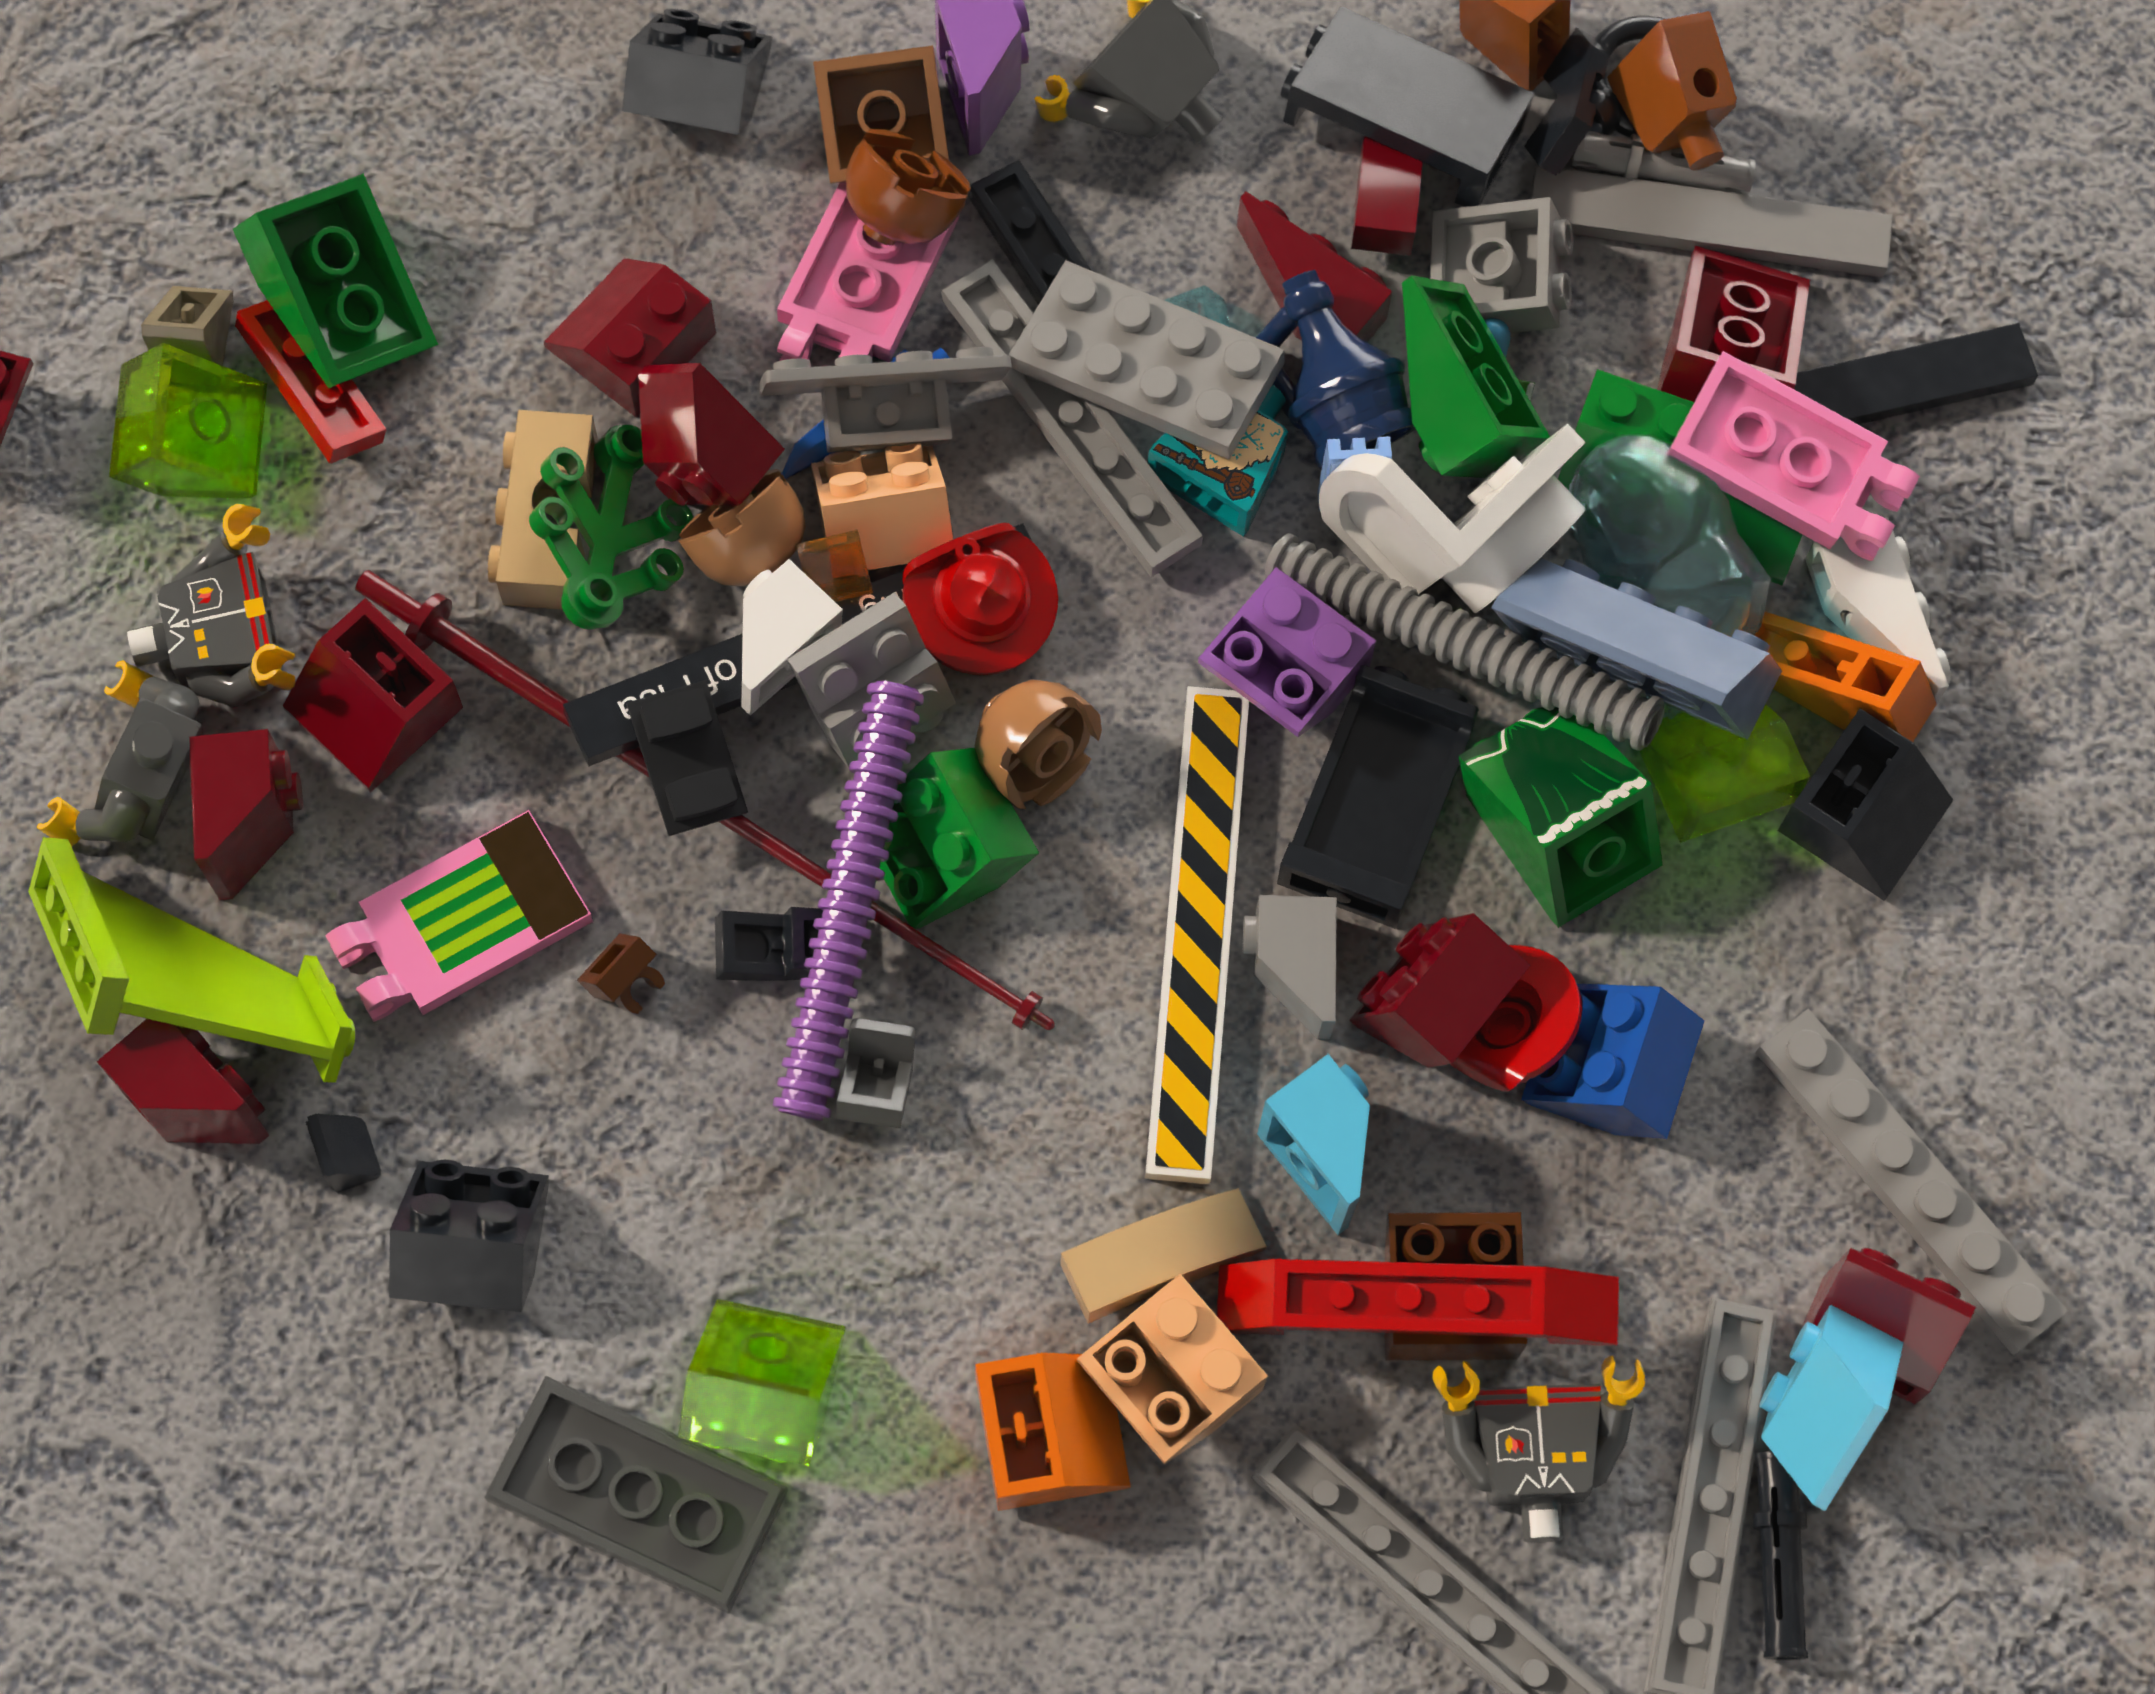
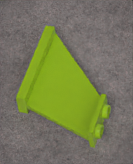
[28,837,355,1083]

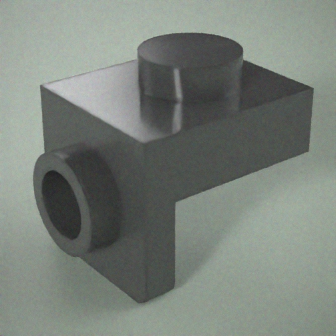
[836,1018,916,1128]

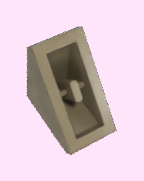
[141,286,233,379]

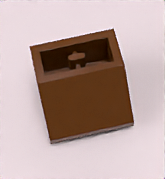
[1384,1212,1528,1361]

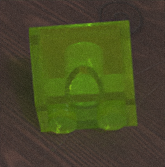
[109,343,267,499]
[1639,704,1810,843]
[678,1299,846,1466]

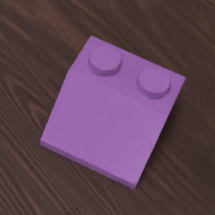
[935,0,1029,156]

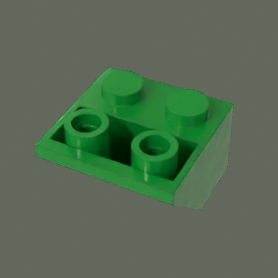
[879,747,1039,929]

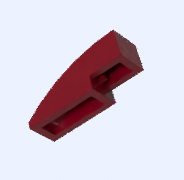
[1351,135,1422,256]

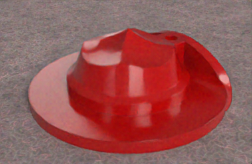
[902,522,1058,675]
[1450,945,1582,1092]

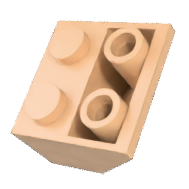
[811,443,953,576]
[1077,1274,1268,1464]

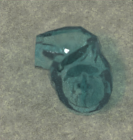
[1568,434,1771,720]

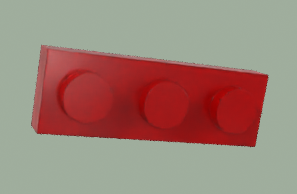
[235,300,386,464]

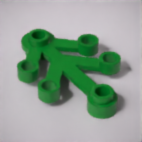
[529,424,693,630]

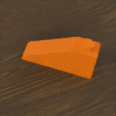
[1745,609,1937,742]

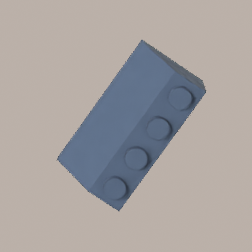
[1491,559,1782,739]

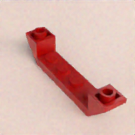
[1217,1259,1620,1346]

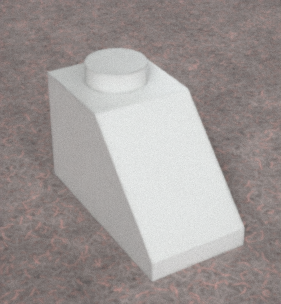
[741,559,843,716]

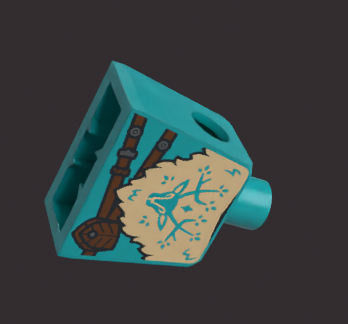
[1148,385,1288,537]

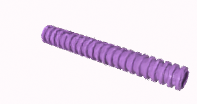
[773,681,924,1121]

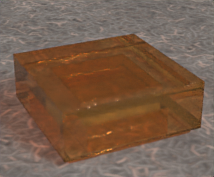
[797,530,873,602]

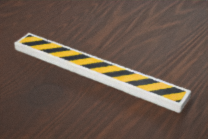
[1145,686,1249,1185]

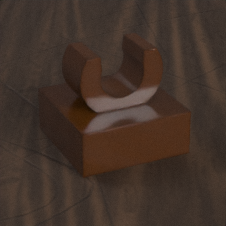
[577,933,665,1014]

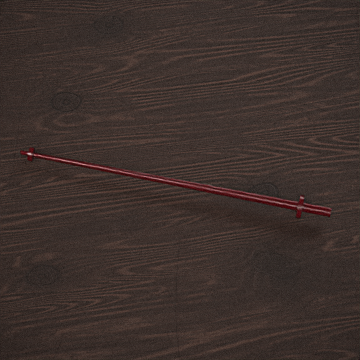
[355,570,1055,1030]

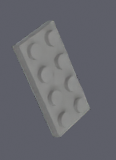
[1009,260,1285,459]

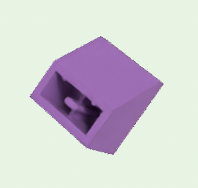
[1198,567,1376,737]

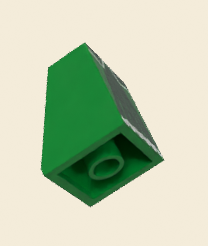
[1459,707,1663,928]

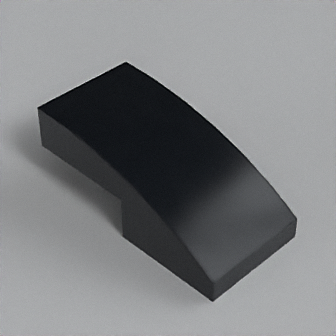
[715,907,823,981]

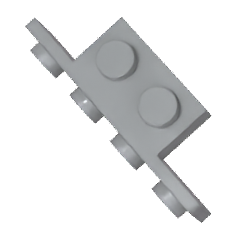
[759,347,1012,453]

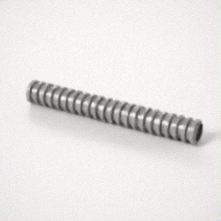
[1265,533,1665,751]

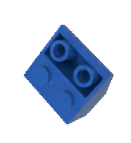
[1521,984,1704,1139]

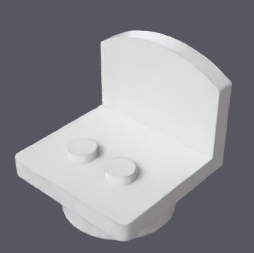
[1319,424,1585,613]

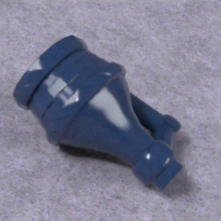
[1256,270,1415,470]

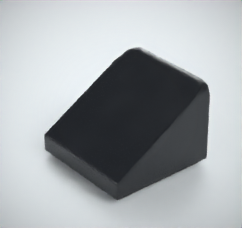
[306,1113,381,1193]

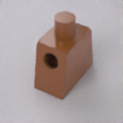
[1459,0,1571,91]
[1606,11,1737,170]

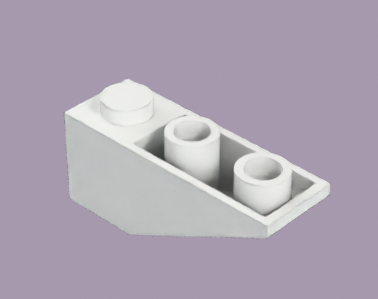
[1805,517,1951,707]

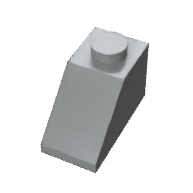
[1243,895,1337,1040]

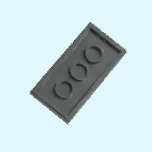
[484,1376,788,1614]

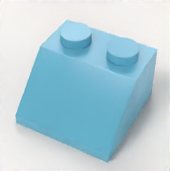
[1257,1054,1370,1235]
[1759,1304,1904,1511]

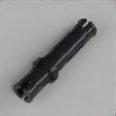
[1753,1451,1808,1660]

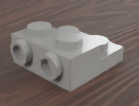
[1430,197,1573,333]
[787,592,956,768]

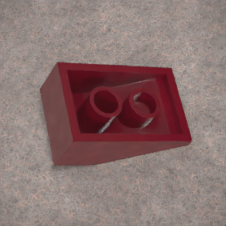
[1657,246,1810,402]

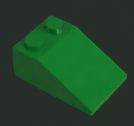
[233,174,438,388]
[1402,275,1550,478]

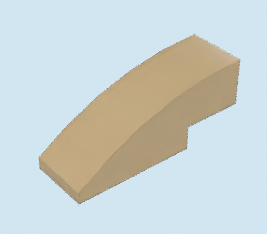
[1060,1188,1267,1324]

